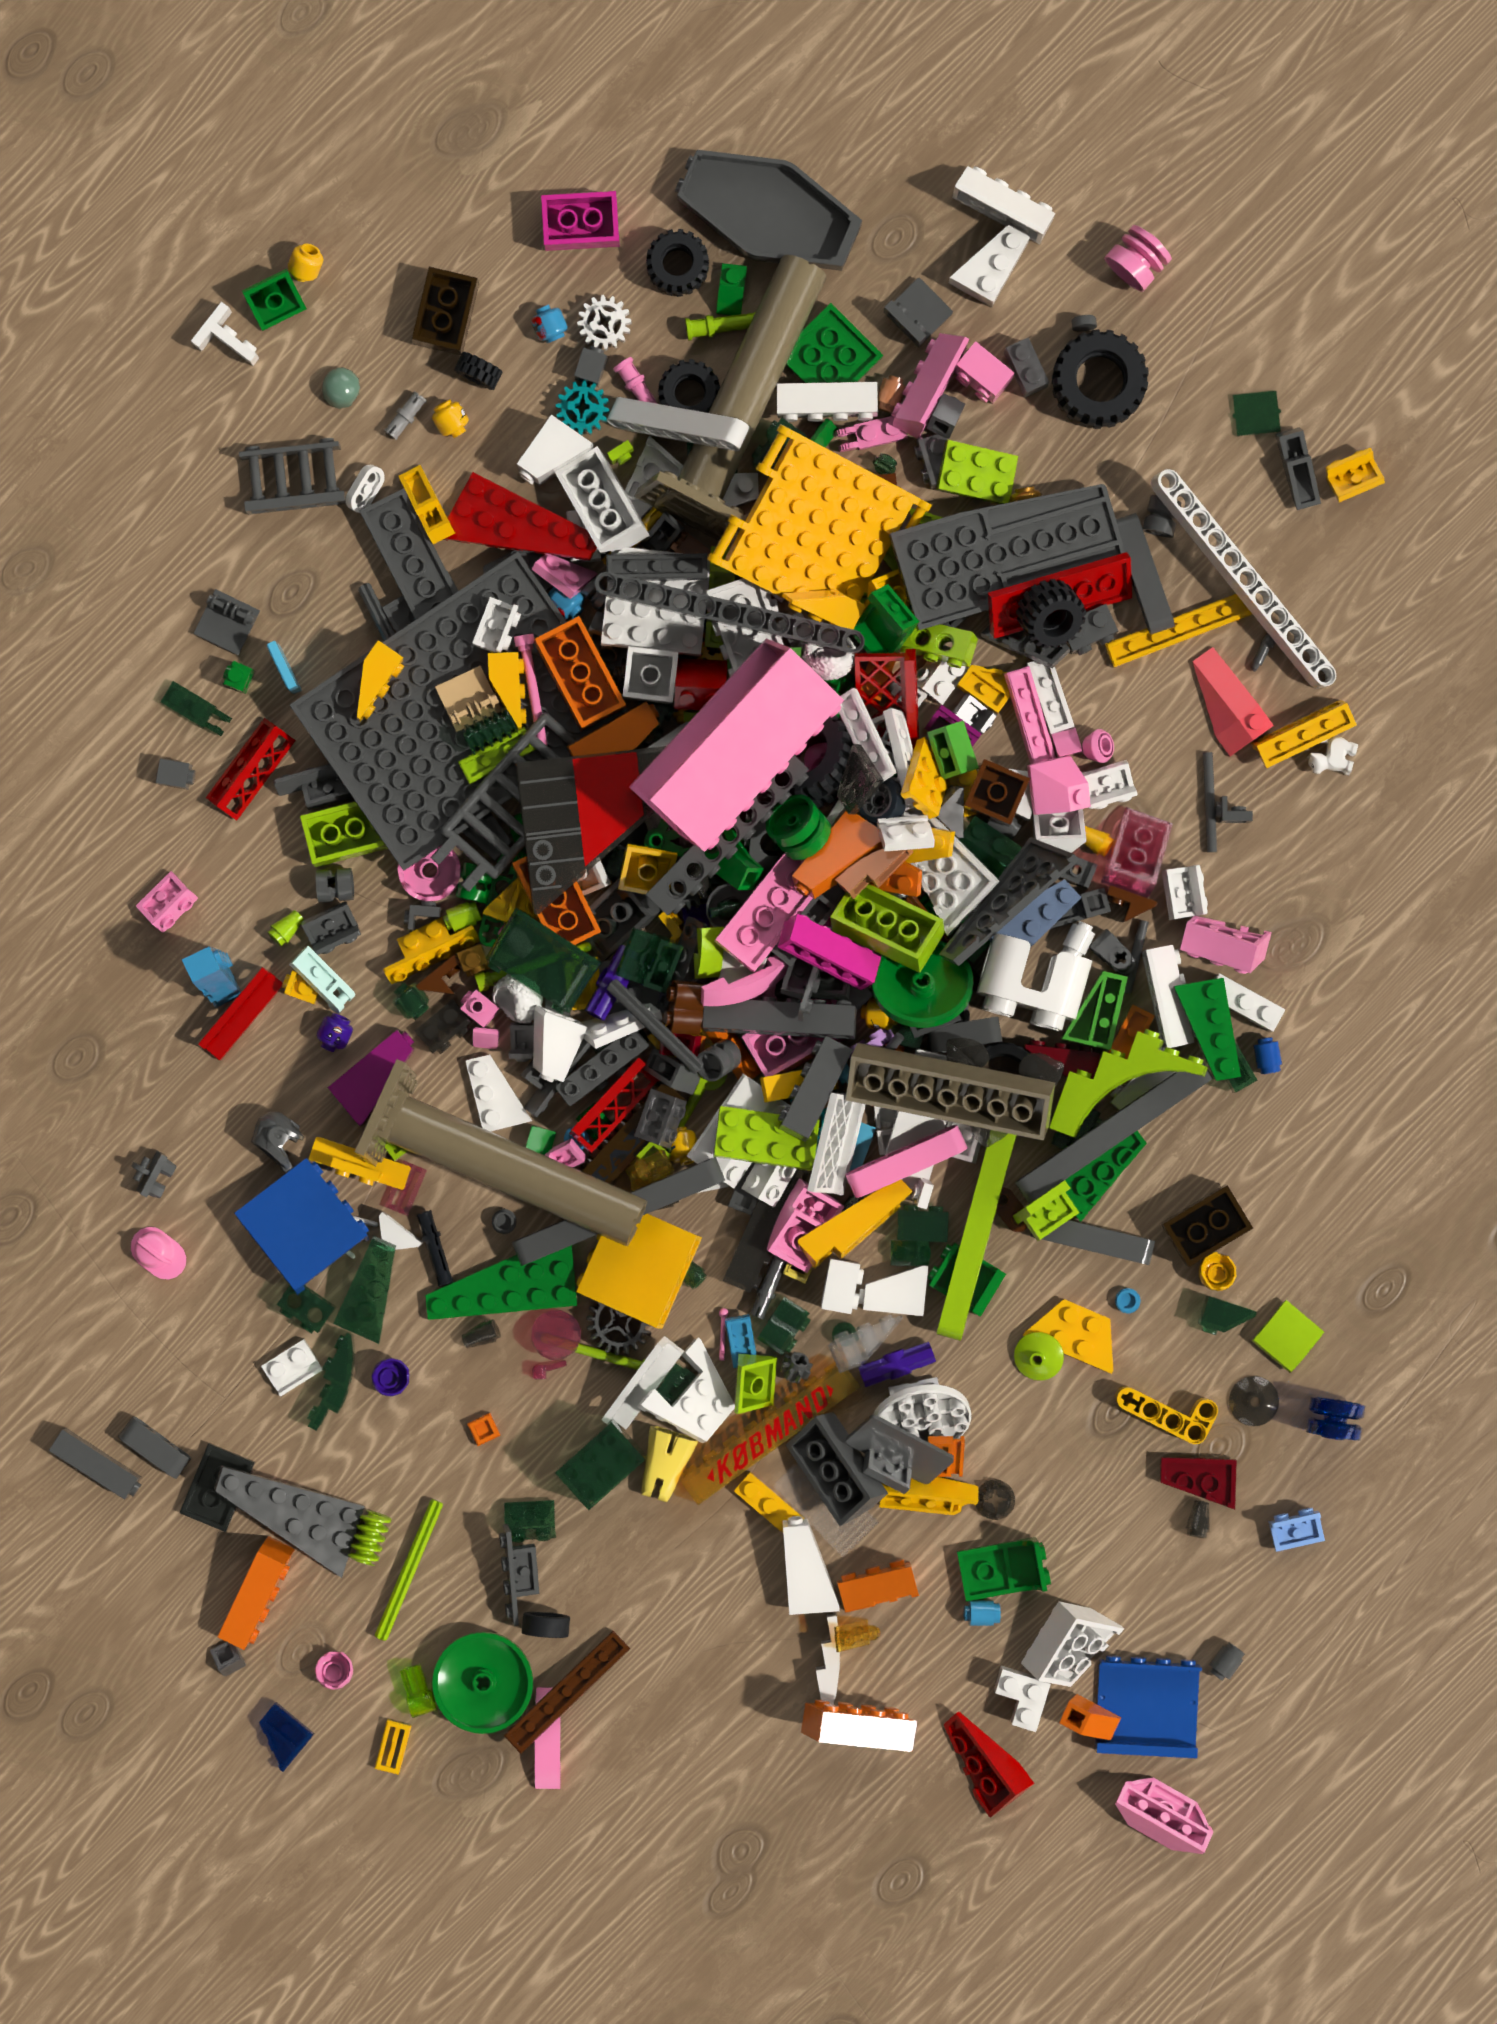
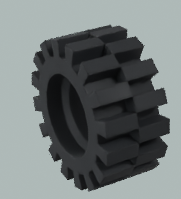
[454,351,503,390]

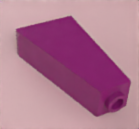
[327,1030,415,1126]

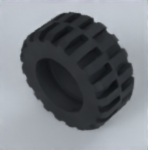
[1051,329,1149,429]
[775,715,861,808]

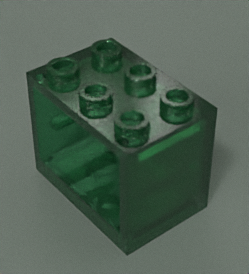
[555,1419,646,1510]

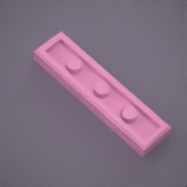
[1004,666,1056,765]

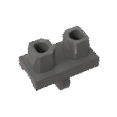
[131,1150,177,1198]

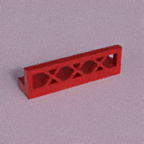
[206,718,296,821]
[198,967,283,1061]
[569,1058,659,1153]

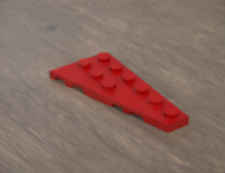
[443,472,597,561]

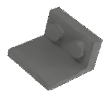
[883,278,953,348]

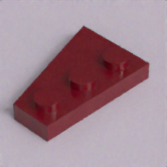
[1160,1457,1237,1510]

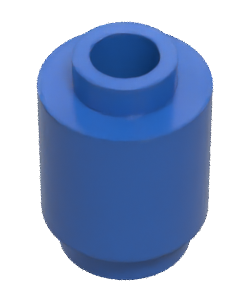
[1253,1037,1282,1074]

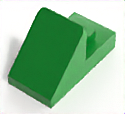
[716,263,747,316]

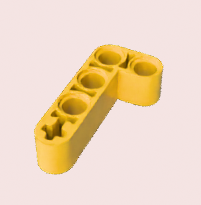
[1115,1386,1218,1444]

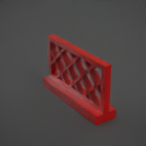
[854,649,919,749]

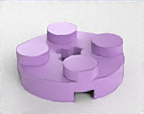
[849,1028,894,1060]

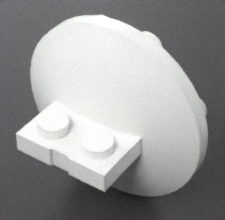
[873,1377,971,1441]

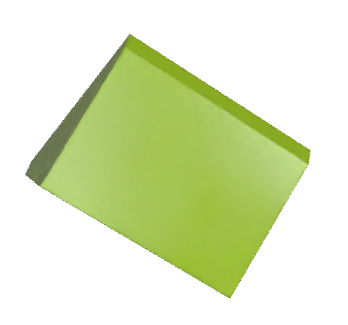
[734,1354,777,1414]

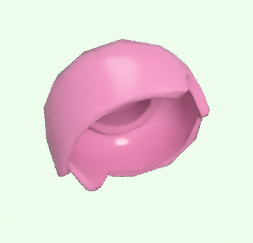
[315,1652,353,1690]

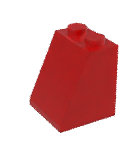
[674,658,727,710]

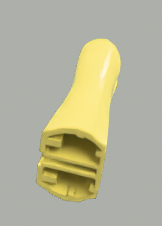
[641,1426,698,1502]

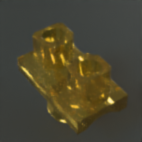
[625,1150,674,1191]

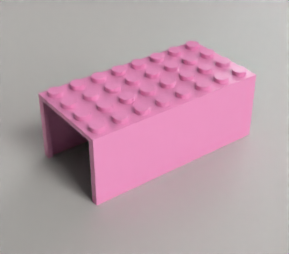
[629,638,844,852]

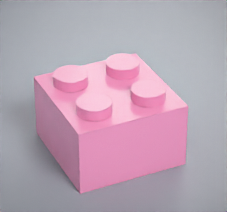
[954,341,1014,404]

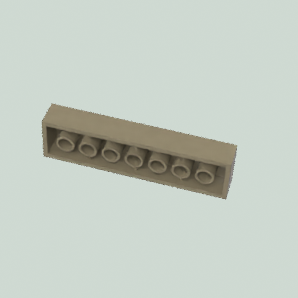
[846,1043,1056,1141]

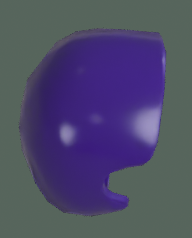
[372,1358,409,1397]

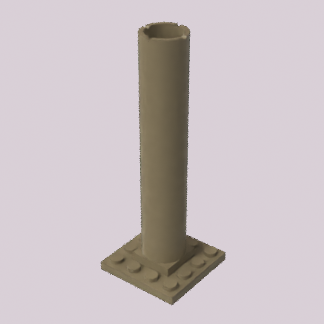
[634,255,827,541]
[355,1059,647,1246]

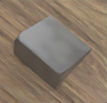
[210,1642,246,1677]

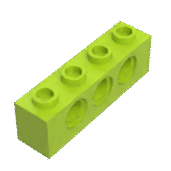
[899,624,978,669]

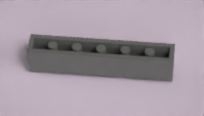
[703,997,857,1040]

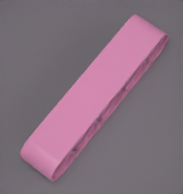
[845,1125,968,1198]

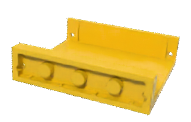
[576,1213,702,1329]

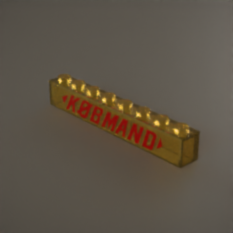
[680,1361,860,1505]

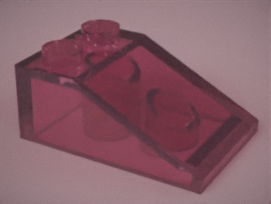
[1101,807,1173,898]

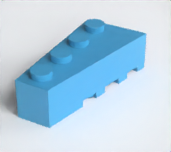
[182,946,241,1008]

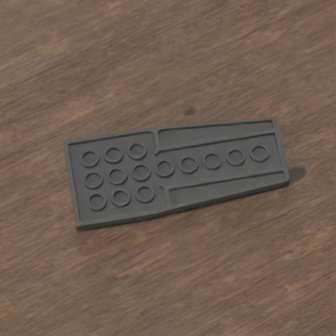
[888,484,1125,631]

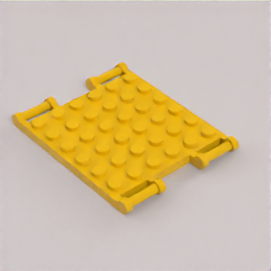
[707,424,932,617]

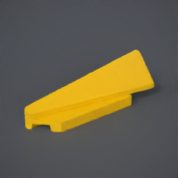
[798,1179,913,1269]
[879,1477,978,1515]

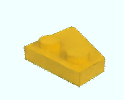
[956,665,1010,714]

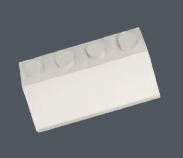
[952,166,1055,244]
[555,446,650,553]
[1142,945,1195,1049]
[687,1074,790,1188]

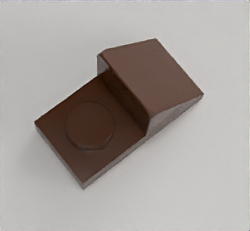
[1106,885,1158,923]
[416,954,461,994]

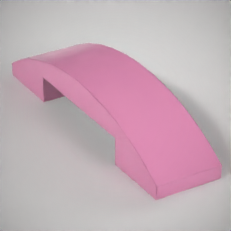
[701,955,789,1006]
[535,1687,561,1789]

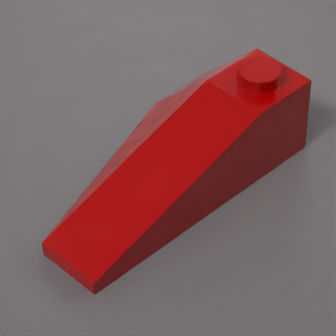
[943,1711,1035,1818]

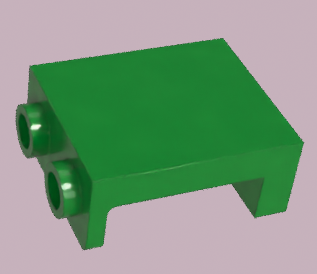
[853,584,920,663]
[927,1242,1006,1317]

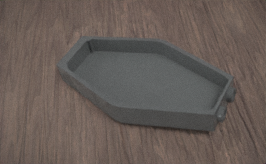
[675,150,862,271]

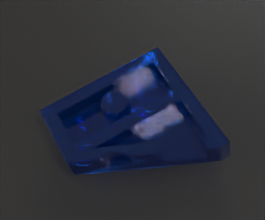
[259,1702,315,1772]

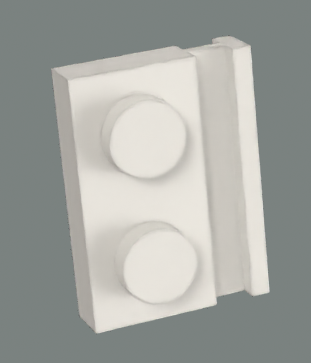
[877,815,935,852]
[261,1339,324,1397]

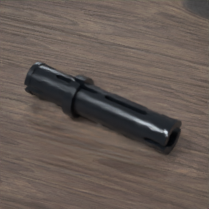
[416,1210,454,1286]

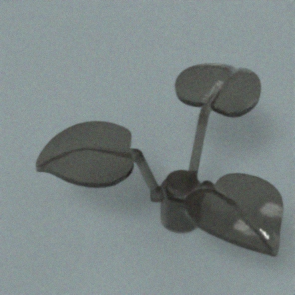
[946,1037,1064,1147]

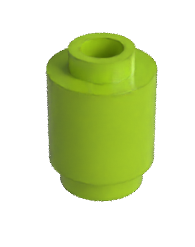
[443,901,482,933]

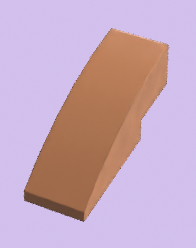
[835,849,913,899]

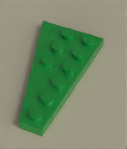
[425,1245,578,1320]

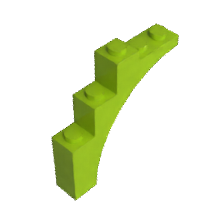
[1049,1029,1208,1138]

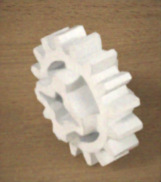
[577,295,632,351]

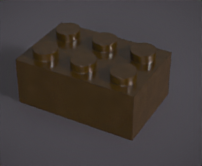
[412,267,479,355]
[1160,1185,1253,1267]

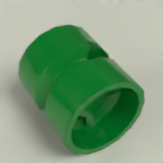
[455,862,493,904]

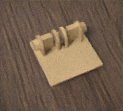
[435,666,502,732]

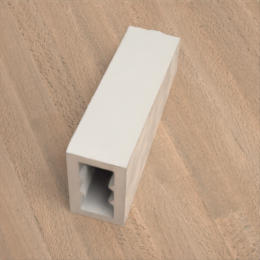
[783,1516,839,1615]

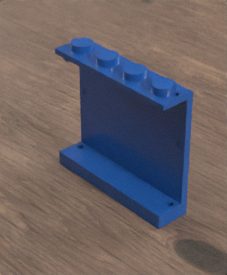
[234,1158,369,1295]
[1095,1655,1202,1758]

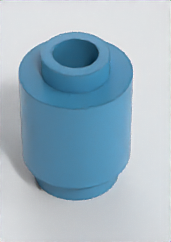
[963,1601,1001,1626]

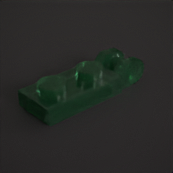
[161,681,232,736]

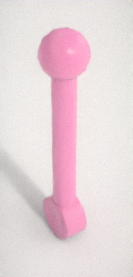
[719,1308,729,1361]

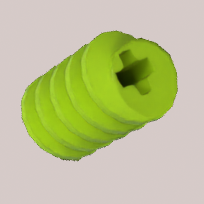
[347,1510,392,1566]

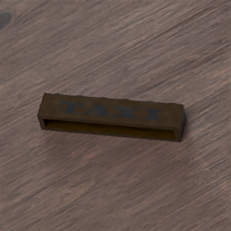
[580,1081,687,1184]

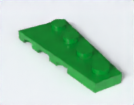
[1173,978,1241,1081]

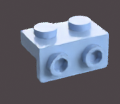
[1268,1508,1325,1552]

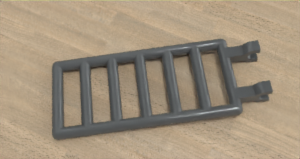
[430,713,577,892]

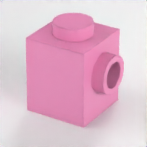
[460,990,500,1028]

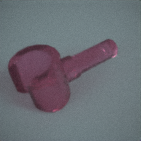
[532,1360,567,1379]

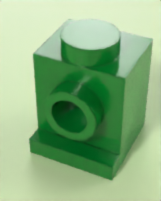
[223,661,256,694]

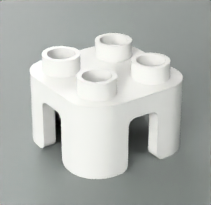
[976,933,1092,1031]

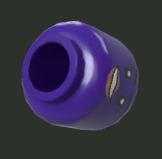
[316,1013,353,1052]

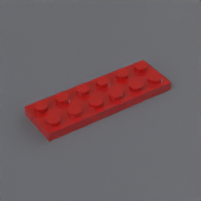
[988,552,1132,639]

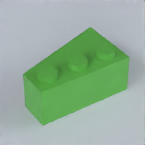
[1060,971,1128,1051]

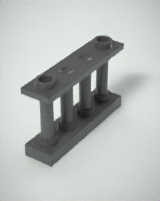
[239,438,346,515]

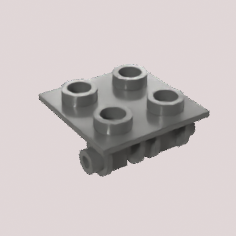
[194,589,260,655]

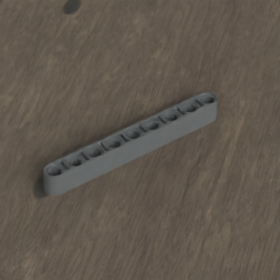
[1015,1057,1213,1203]
[511,1157,725,1266]

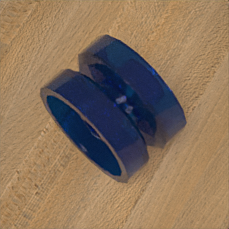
[1306,1397,1366,1440]

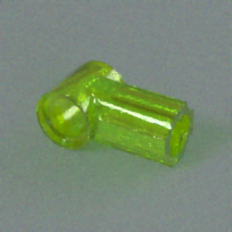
[400,1664,437,1718]

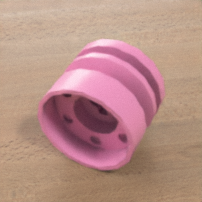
[1104,225,1172,292]

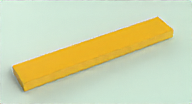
[1105,594,1253,668]

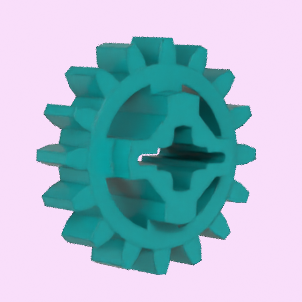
[555,381,610,436]

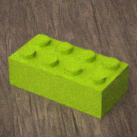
[830,884,945,973]

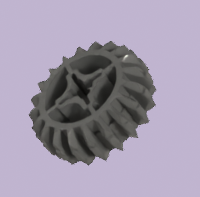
[586,1300,652,1355]

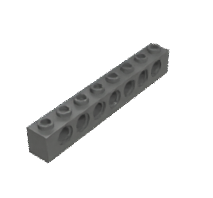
[646,755,809,915]

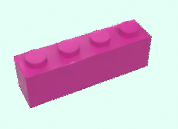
[777,914,881,990]

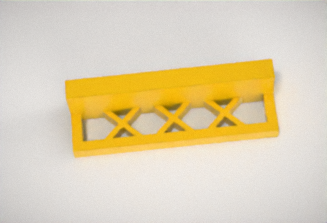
[1251,700,1357,768]

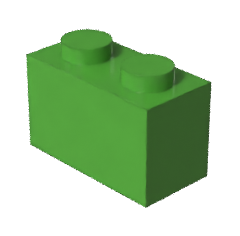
[927,721,979,780]

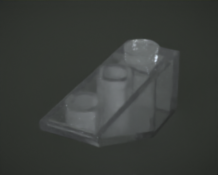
[828,1315,903,1373]

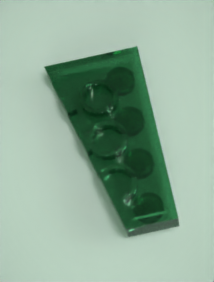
[333,1235,396,1344]

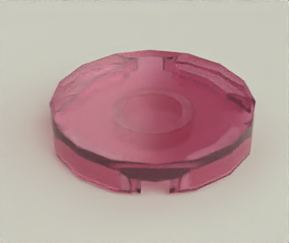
[531,1310,581,1360]

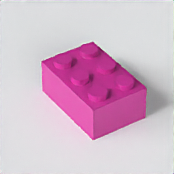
[541,191,620,251]

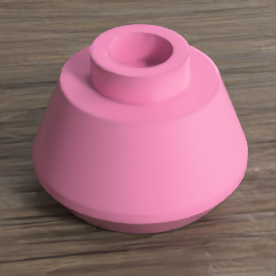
[1082,729,1114,763]

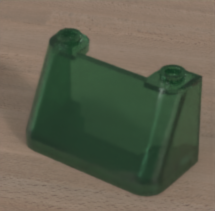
[485,907,603,1014]

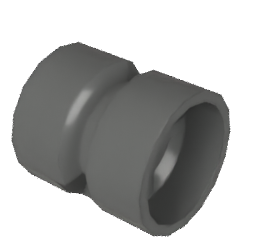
[1142,495,1182,538]
[316,868,354,902]
[697,1039,741,1081]

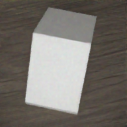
[379,1212,423,1251]

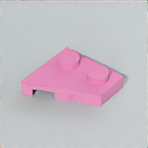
[532,554,597,599]

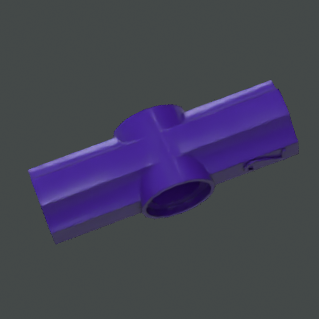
[585,945,640,1021]
[858,1341,936,1387]

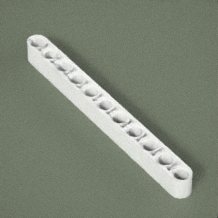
[1151,469,1336,689]

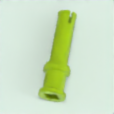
[685,312,756,341]

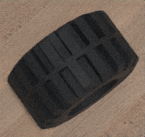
[646,229,709,297]
[658,359,720,413]
[1016,579,1086,649]

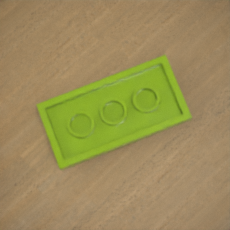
[713,1106,820,1171]

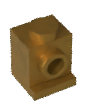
[457,944,491,977]

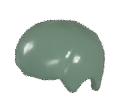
[322,367,360,409]

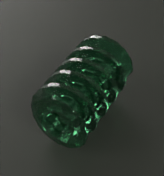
[462,707,519,756]

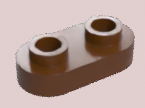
[996,1187,1028,1232]

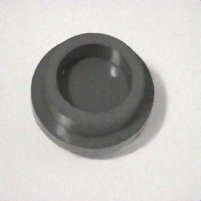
[492,1209,517,1234]

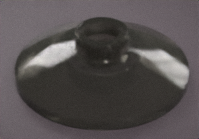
[1229,1376,1279,1426]

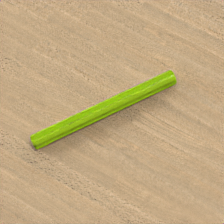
[375,1499,443,1641]

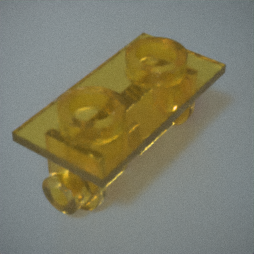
[834,1619,880,1652]

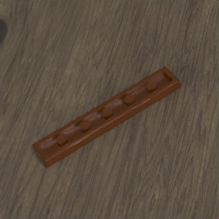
[503,1631,630,1754]

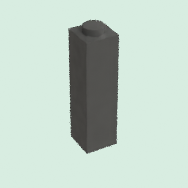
[49,1428,142,1500]

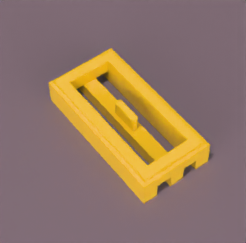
[374,1719,412,1775]

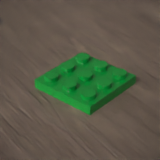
[786,303,883,383]

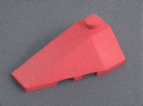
[1192,647,1274,757]

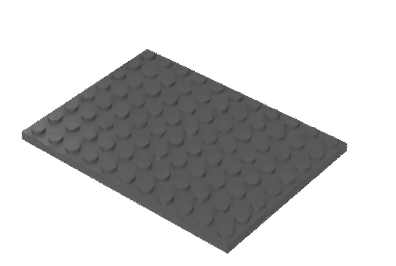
[290,551,628,871]

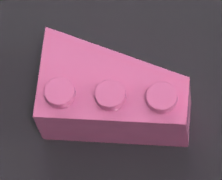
[1180,916,1272,974]

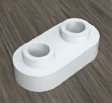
[346,464,384,513]

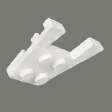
[637,1337,735,1443]

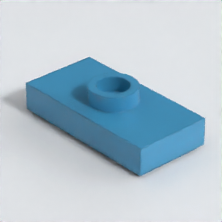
[725,1314,757,1368]

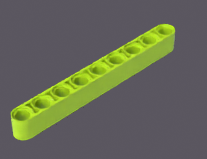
[937,1130,1016,1341]

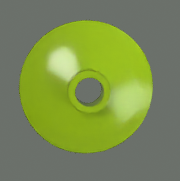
[1014,1332,1064,1381]

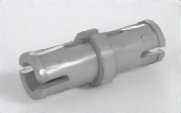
[384,391,427,440]

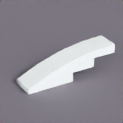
[816,1613,840,1705]

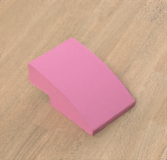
[767,1178,844,1273]

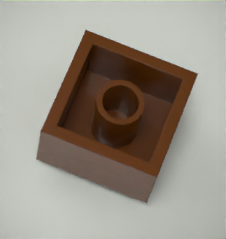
[964,759,1030,827]

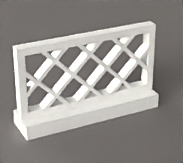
[857,708,915,824]
[807,1092,866,1195]

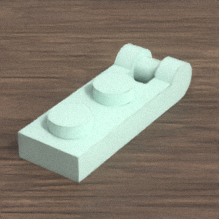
[289,946,355,1014]

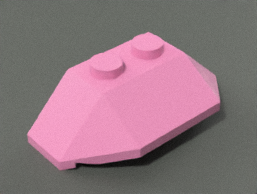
[1115,1777,1213,1854]

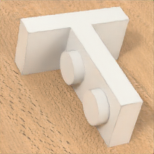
[191,302,259,366]

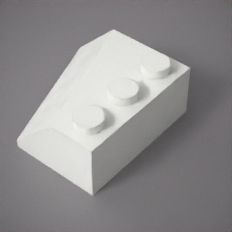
[1021,1601,1124,1687]

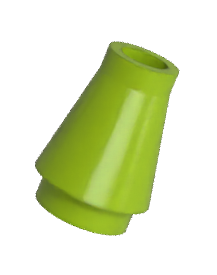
[267,910,304,946]

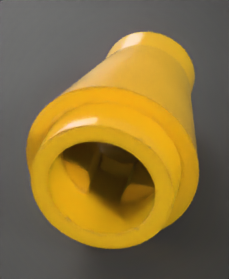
[1084,826,1114,857]

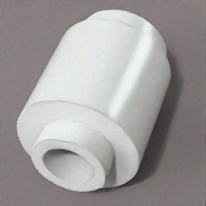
[1062,921,1095,957]

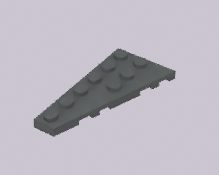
[213,1465,365,1578]

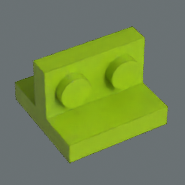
[1013,1180,1079,1241]

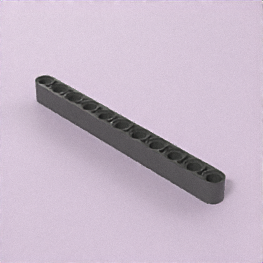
[595,572,865,654]

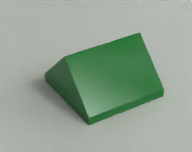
[242,269,307,331]

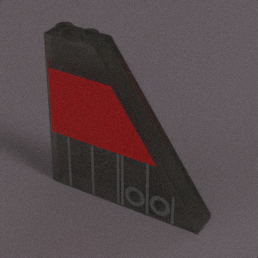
[515,746,666,914]

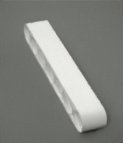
[607,397,749,451]

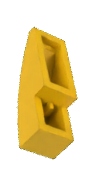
[398,465,455,545]

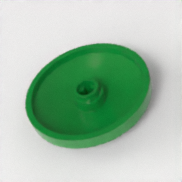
[872,940,973,1028]
[432,1632,533,1734]

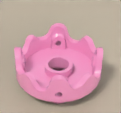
[398,847,461,902]

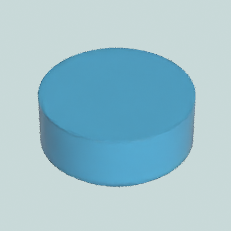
[1115,1288,1140,1313]

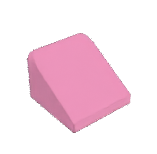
[1051,728,1083,758]
[473,1027,499,1049]

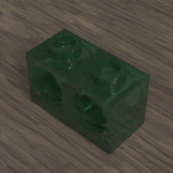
[276,1285,337,1334]

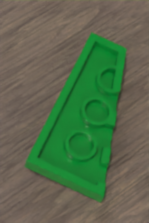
[1065,1130,1147,1222]

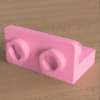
[136,871,198,933]

